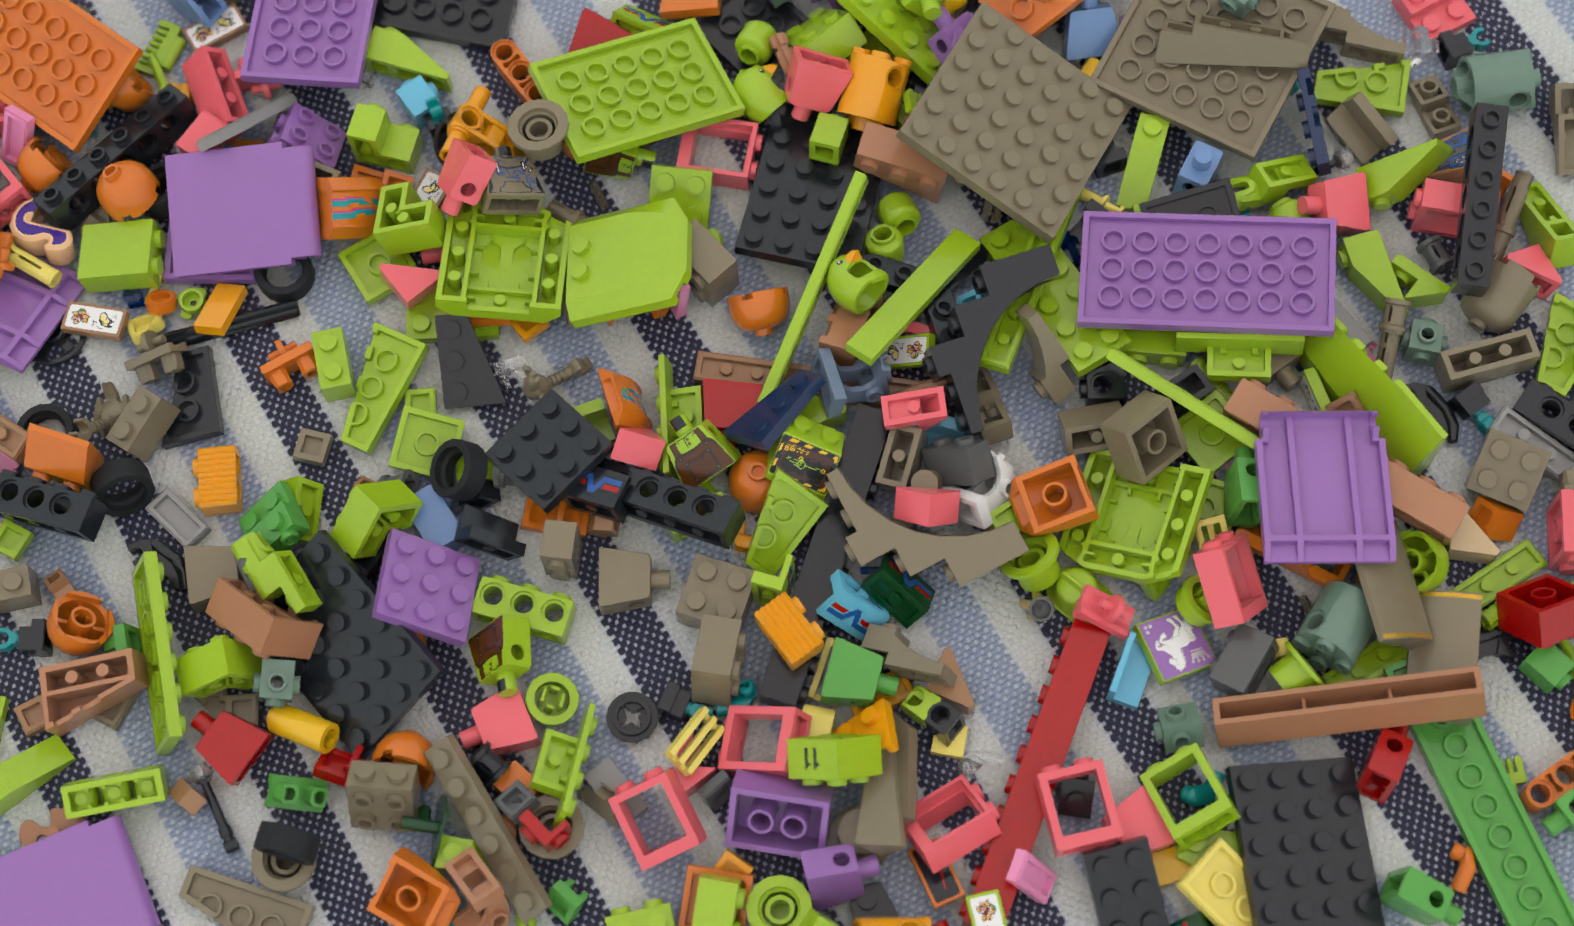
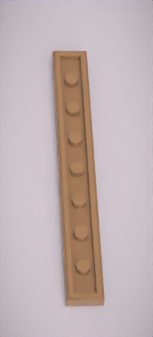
[693,350,922,409]

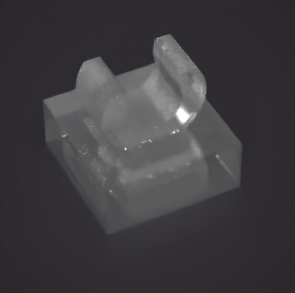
[1402,25,1439,67]
[493,353,527,390]

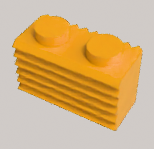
[192,445,243,516]
[754,592,826,671]

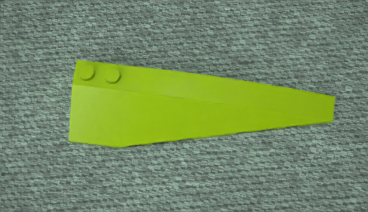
[1299,316,1448,476]

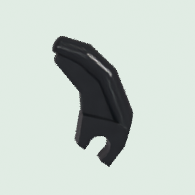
[1405,383,1459,444]
[127,539,188,592]
[1478,626,1526,661]

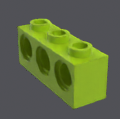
[471,575,577,645]
[60,763,170,820]

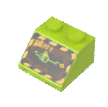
[765,415,844,499]

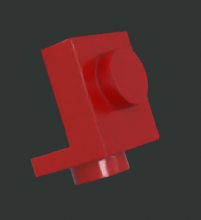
[312,744,367,788]
[518,809,573,853]

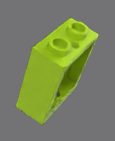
[1139,742,1241,851]

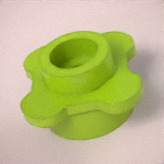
[177,287,207,320]

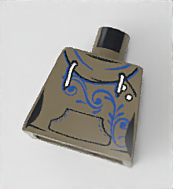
[481,146,546,215]

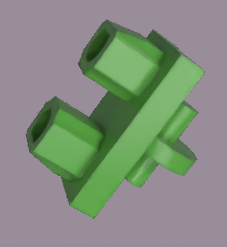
[264,773,328,813]

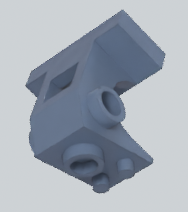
[810,348,892,418]

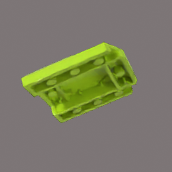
[565,197,693,328]
[435,203,572,323]
[1059,449,1214,584]

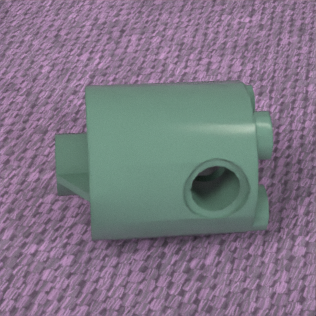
[1450,48,1541,117]
[1291,581,1375,675]

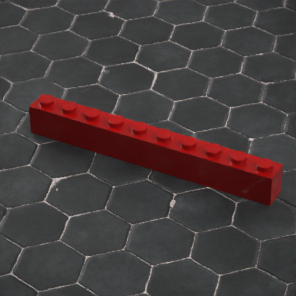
[958,618,1111,926]

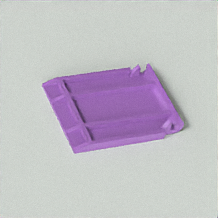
[164,141,323,278]
[0,256,85,374]
[1254,410,1396,564]
[0,815,162,926]

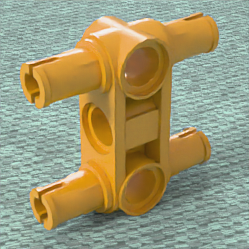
[439,85,533,161]

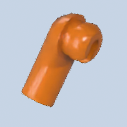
[1449,843,1476,894]

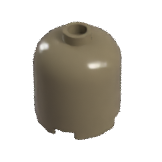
[1460,254,1541,333]

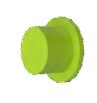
[999,533,1061,592]
[1268,640,1326,690]
[746,875,813,926]

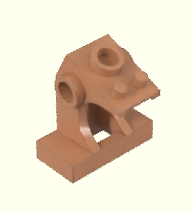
[443,846,511,926]

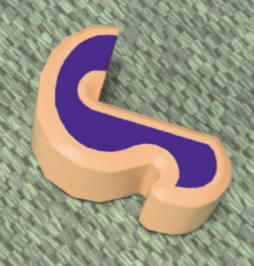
[10,198,77,266]

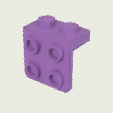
[266,102,346,168]

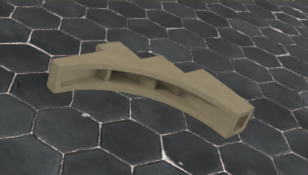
[825,468,1029,587]

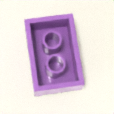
[724,769,835,858]

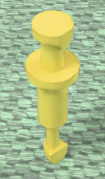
[1080,188,1126,212]

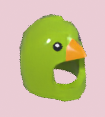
[732,64,788,125]
[826,250,889,315]

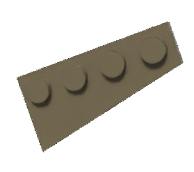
[178,865,316,926]

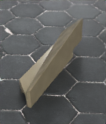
[1155,13,1312,68]
[855,710,918,856]

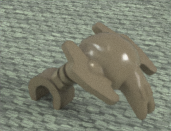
[522,357,594,400]
[68,382,129,441]

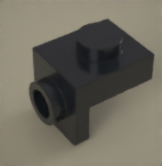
[1057,765,1096,819]

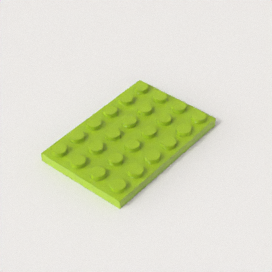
[528,18,745,165]

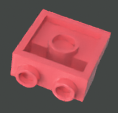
[1391,0,1476,49]
[1546,489,1574,575]

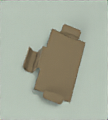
[577,782,618,829]

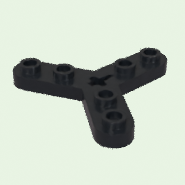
[862,244,988,345]

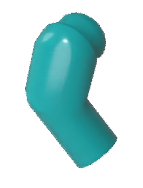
[716,679,757,717]
[1180,770,1226,807]

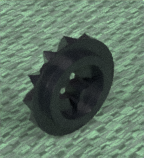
[606,692,658,744]

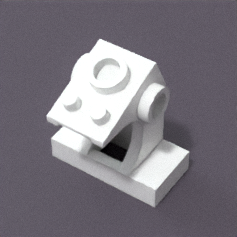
[942,449,1016,530]

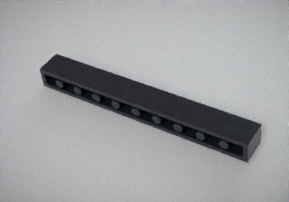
[758,403,890,708]

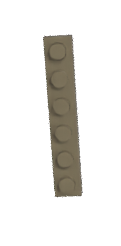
[424,734,553,924]

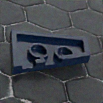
[1295,67,1332,176]
[723,369,826,451]

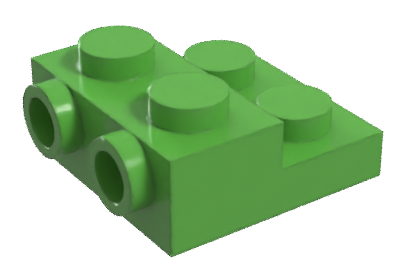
[238,480,311,551]

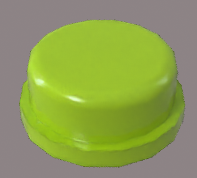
[1175,574,1213,627]
[525,673,579,726]

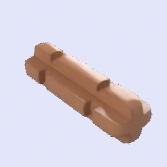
[769,32,793,76]

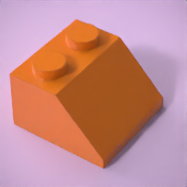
[24,423,105,493]

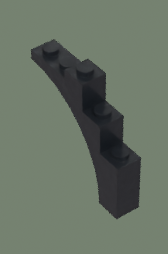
[922,244,1060,436]

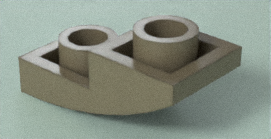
[1408,74,1462,140]

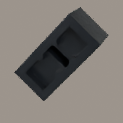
[1079,352,1126,407]

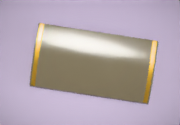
[1355,520,1434,650]
[1406,590,1483,726]

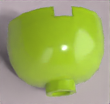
[1400,530,1450,594]

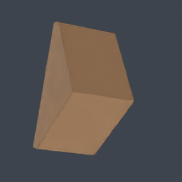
[926,647,975,715]

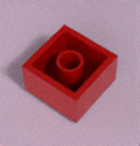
[1496,573,1574,649]

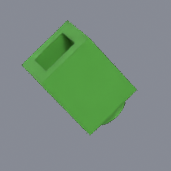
[1518,645,1574,694]

